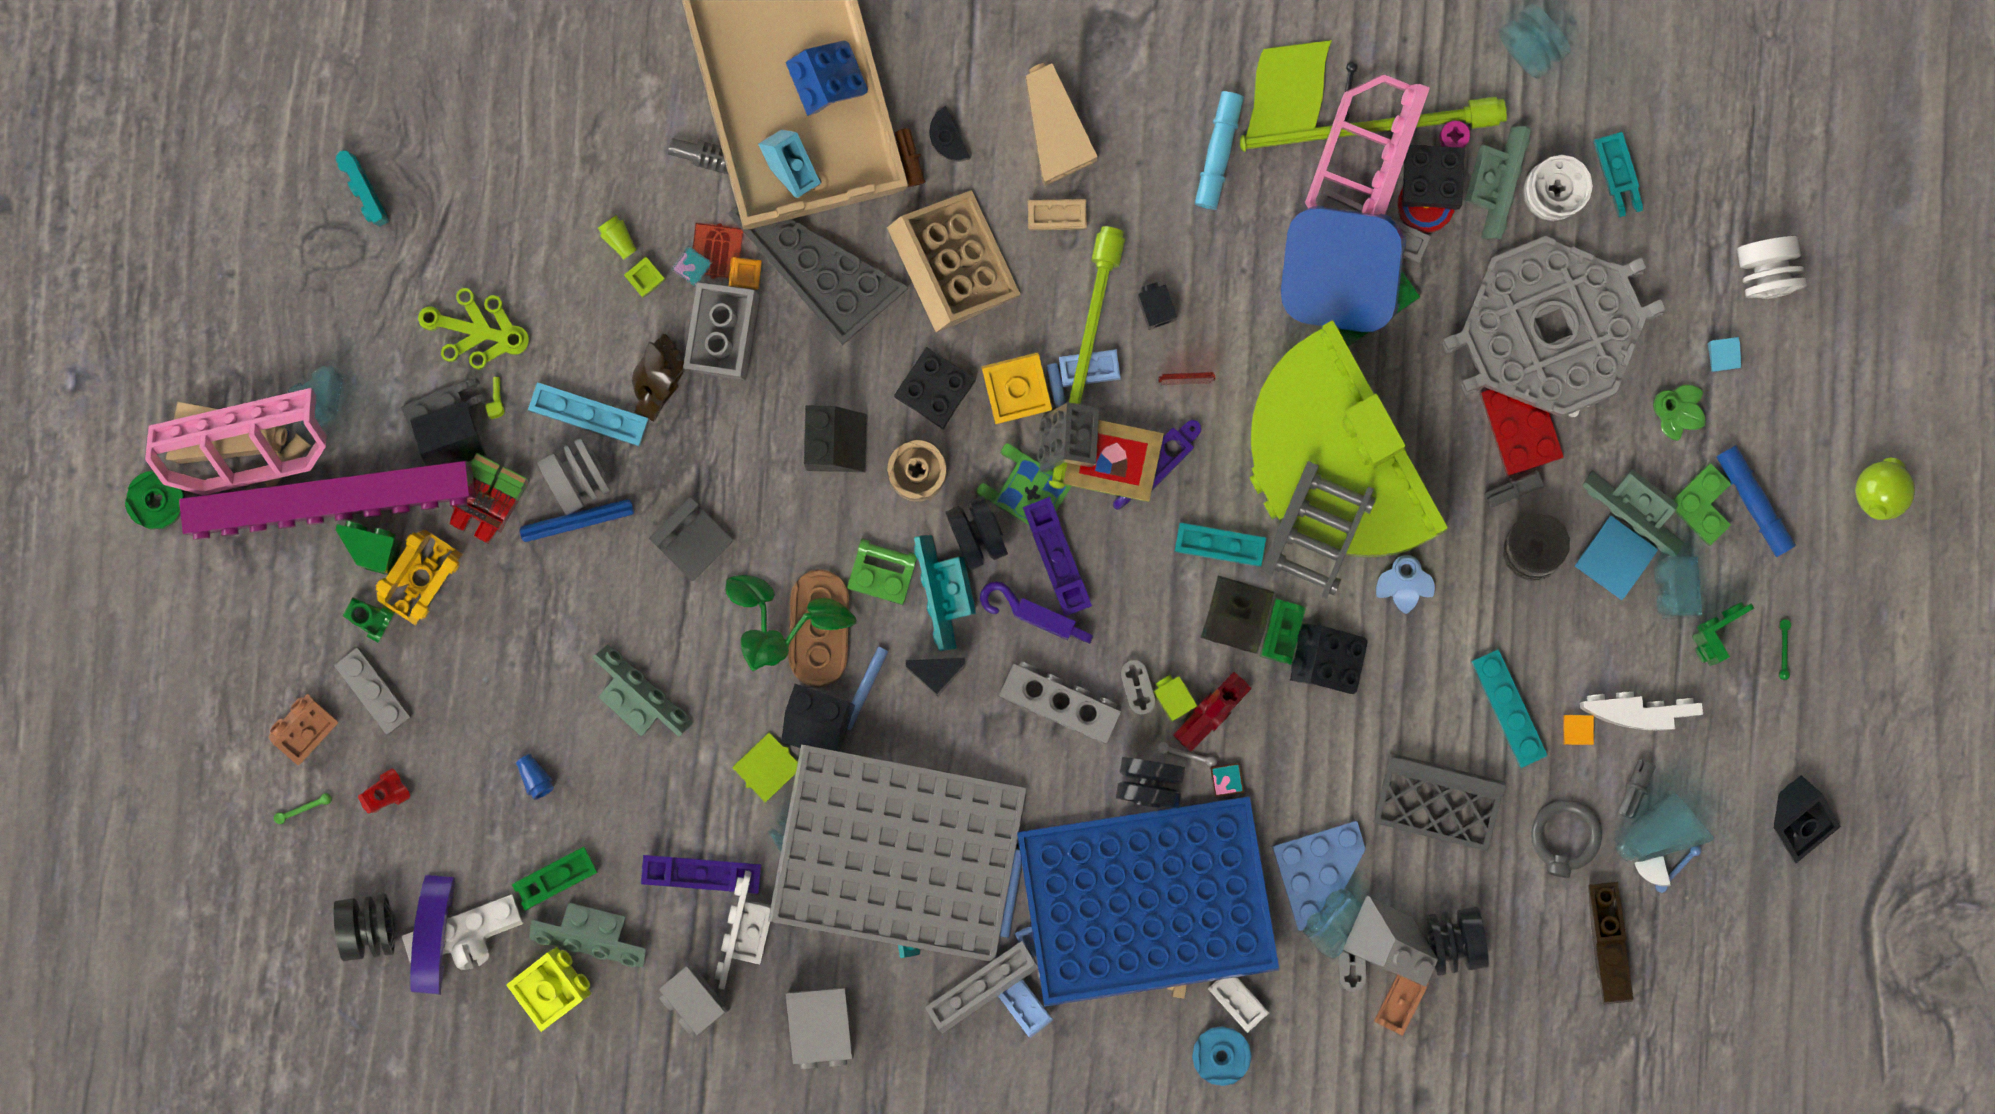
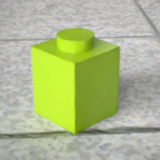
[1153,675,1197,722]

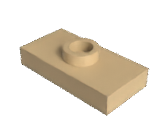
[1028,199,1087,231]

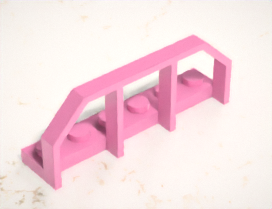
[1305,75,1430,215]
[145,388,327,495]

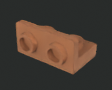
[268,694,339,766]

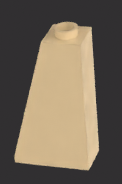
[1026,63,1098,186]
[166,402,287,464]

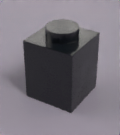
[1137,282,1177,330]

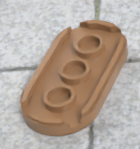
[789,570,849,687]

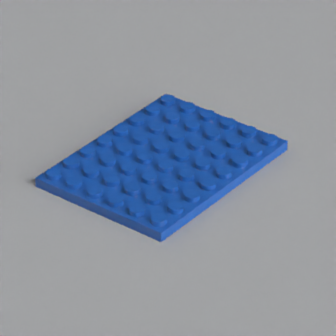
[1017,796,1279,1007]

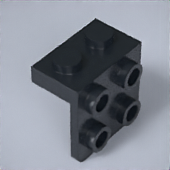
[1290,623,1368,694]

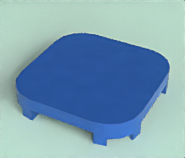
[1281,206,1406,332]

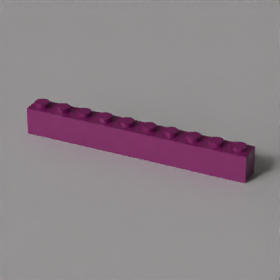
[179,461,476,540]

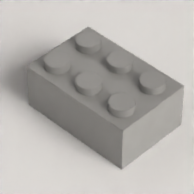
[659,965,730,1035]

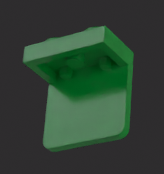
[1692,602,1754,666]

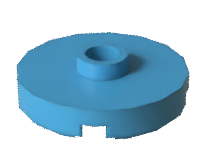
[1192,1026,1251,1086]

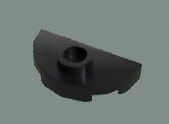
[929,106,970,162]

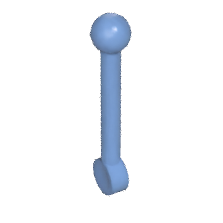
[1655,845,1702,893]

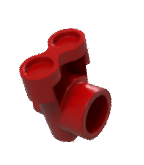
[358,768,410,814]

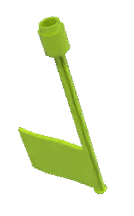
[1239,40,1507,152]

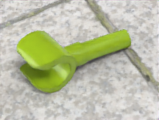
[485,377,505,420]

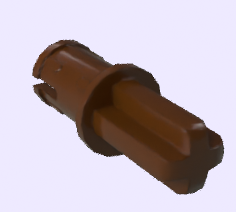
[894,128,926,187]

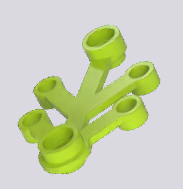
[418,288,529,370]

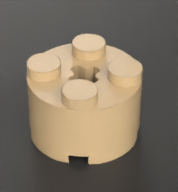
[887,440,947,502]

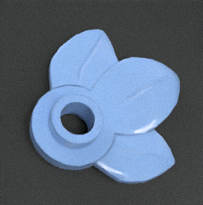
[1376,555,1435,614]

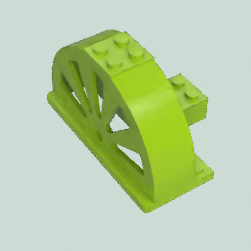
[1249,320,1448,558]

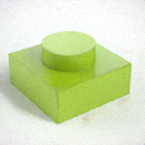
[624,257,665,298]

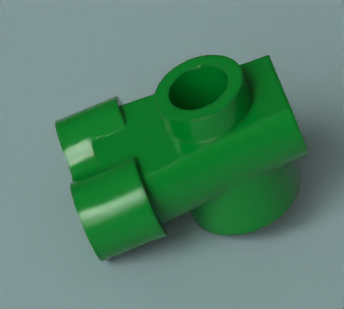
[342,597,395,643]

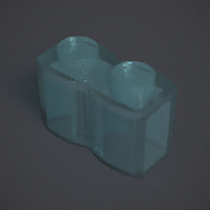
[1303,889,1362,959]

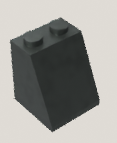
[804,405,867,473]

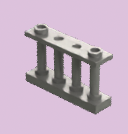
[1261,461,1377,599]

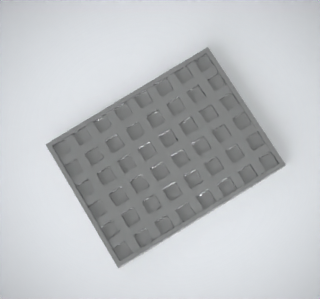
[768,745,1026,962]

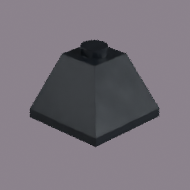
[1773,775,1841,863]

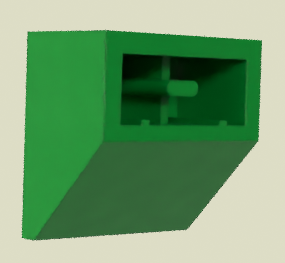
[335,521,402,575]

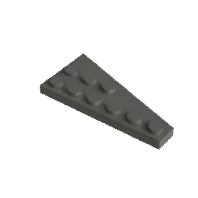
[728,206,909,346]

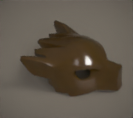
[632,334,685,422]

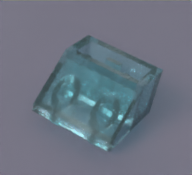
[287,365,343,431]
[1654,556,1702,619]

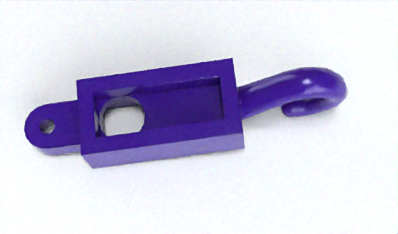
[1112,420,1201,510]
[980,581,1093,644]

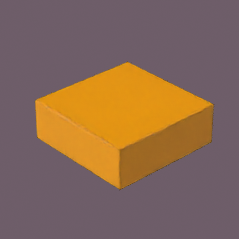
[728,257,761,290]
[1563,715,1594,745]

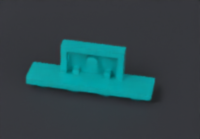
[914,535,976,651]

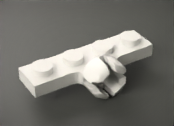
[402,895,523,970]

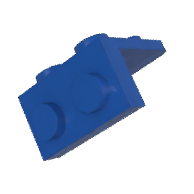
[785,40,868,116]

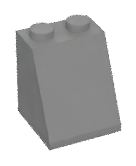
[1343,896,1438,987]
[786,987,853,1069]

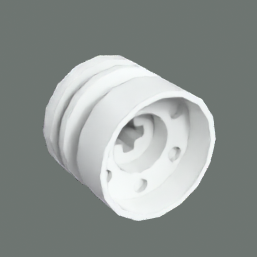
[1522,155,1593,221]
[1737,236,1807,299]

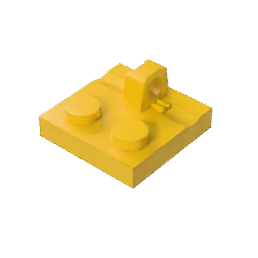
[981,352,1052,424]

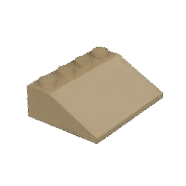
[887,190,1021,332]

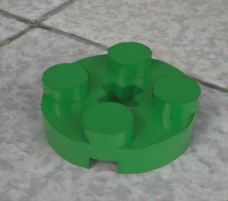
[125,471,185,530]

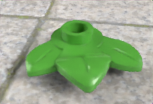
[1653,385,1706,441]

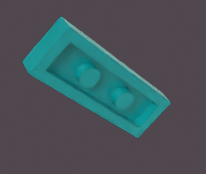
[1174,523,1266,567]

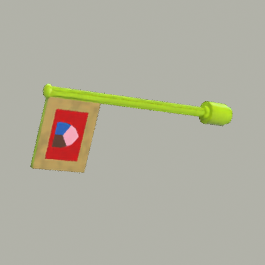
[1049,226,1164,502]

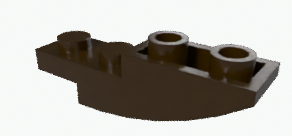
[1588,882,1634,1005]

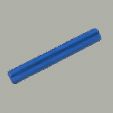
[520,499,634,542]

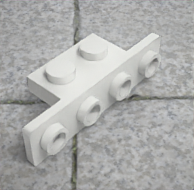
[714,870,771,990]

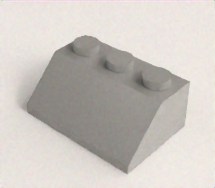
[683,282,760,381]

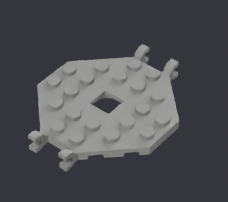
[1442,236,1665,417]

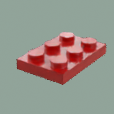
[1480,389,1564,476]

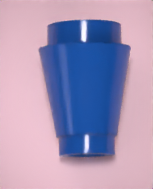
[516,754,554,800]

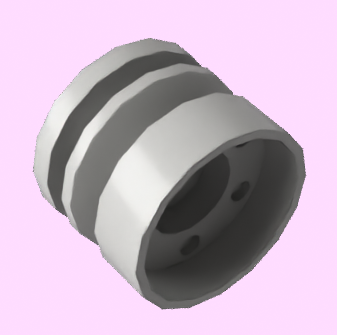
[537,438,611,515]

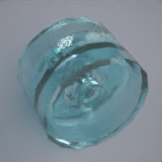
[1498,4,1571,79]

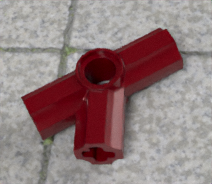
[1173,672,1252,752]

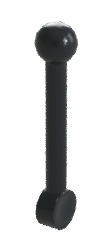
[1344,62,1358,122]

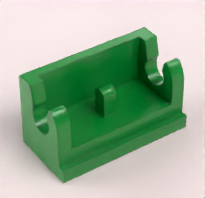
[1260,599,1306,665]

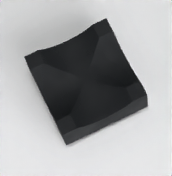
[1401,144,1465,210]
[894,347,975,429]

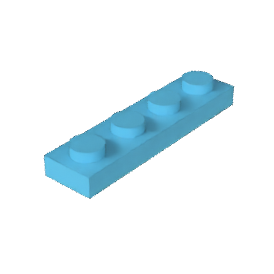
[528,382,649,447]

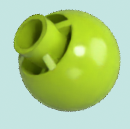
[1855,457,1915,520]

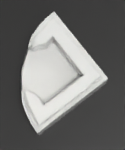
[1635,856,1671,886]

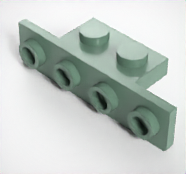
[1465,126,1531,240]
[1582,469,1685,558]
[593,645,693,737]
[529,902,646,967]

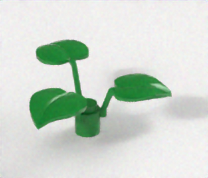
[725,575,857,671]

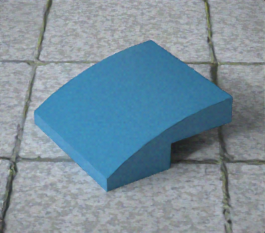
[1575,515,1658,600]

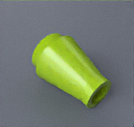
[598,215,637,260]

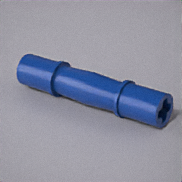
[1716,445,1796,557]

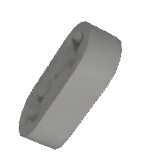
[1121,660,1155,715]
[1338,936,1366,992]

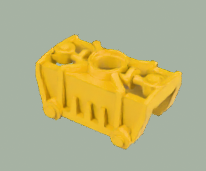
[376,530,463,626]

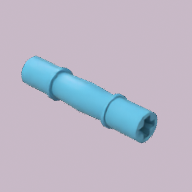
[1194,91,1244,210]

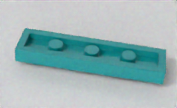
[1471,649,1548,768]

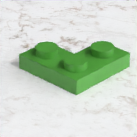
[1673,463,1731,546]

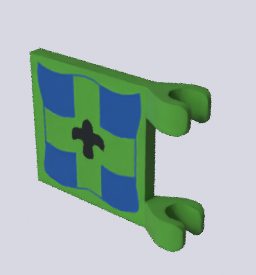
[976,444,1072,525]

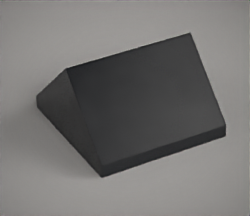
[410,400,486,466]
[906,657,965,697]

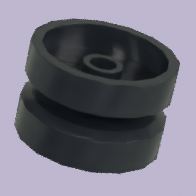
[945,496,1008,571]
[1116,757,1185,808]

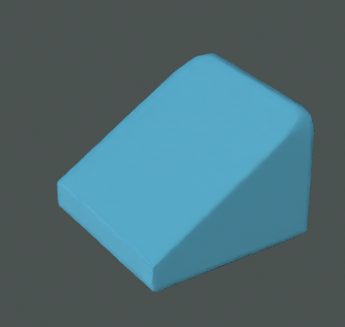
[1707,337,1741,372]

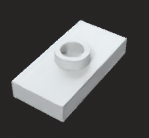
[1207,977,1269,1033]

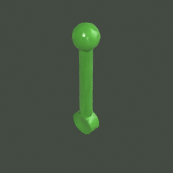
[274,793,332,824]

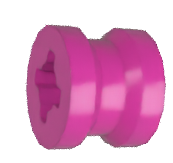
[1439,121,1470,148]

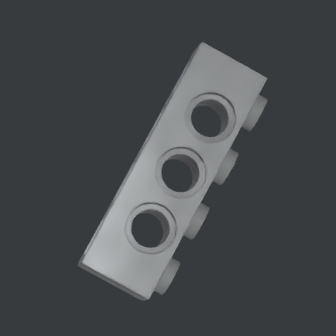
[999,661,1121,745]

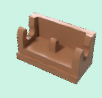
[1374,975,1429,1036]

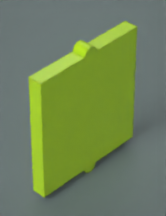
[732,732,798,803]

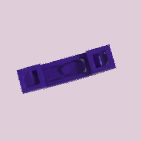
[1022,497,1092,616]
[641,855,761,894]
[410,875,455,995]

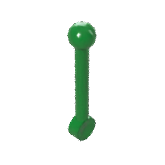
[1779,619,1791,681]

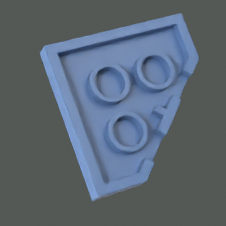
[1272,821,1366,931]

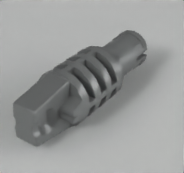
[668,138,729,175]

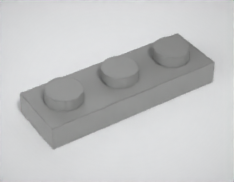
[334,648,411,735]

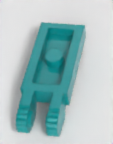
[1593,132,1643,218]
[335,150,389,227]

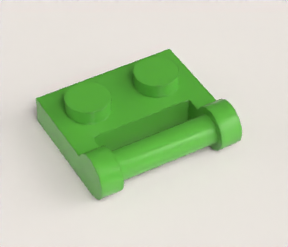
[847,538,917,605]

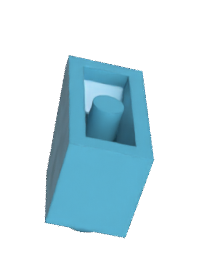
[758,130,821,198]

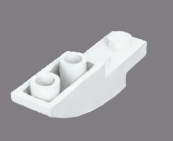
[1580,692,1703,731]

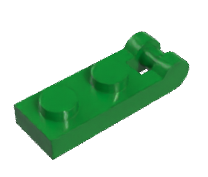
[512,847,598,911]

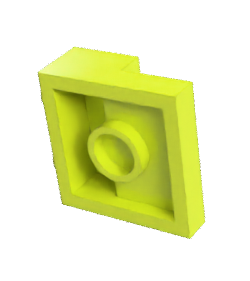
[506,947,592,1032]

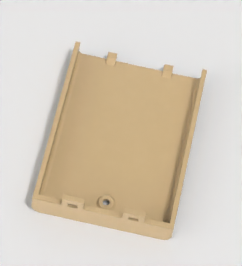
[682,0,908,229]

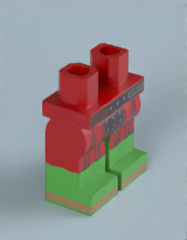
[449,453,529,544]

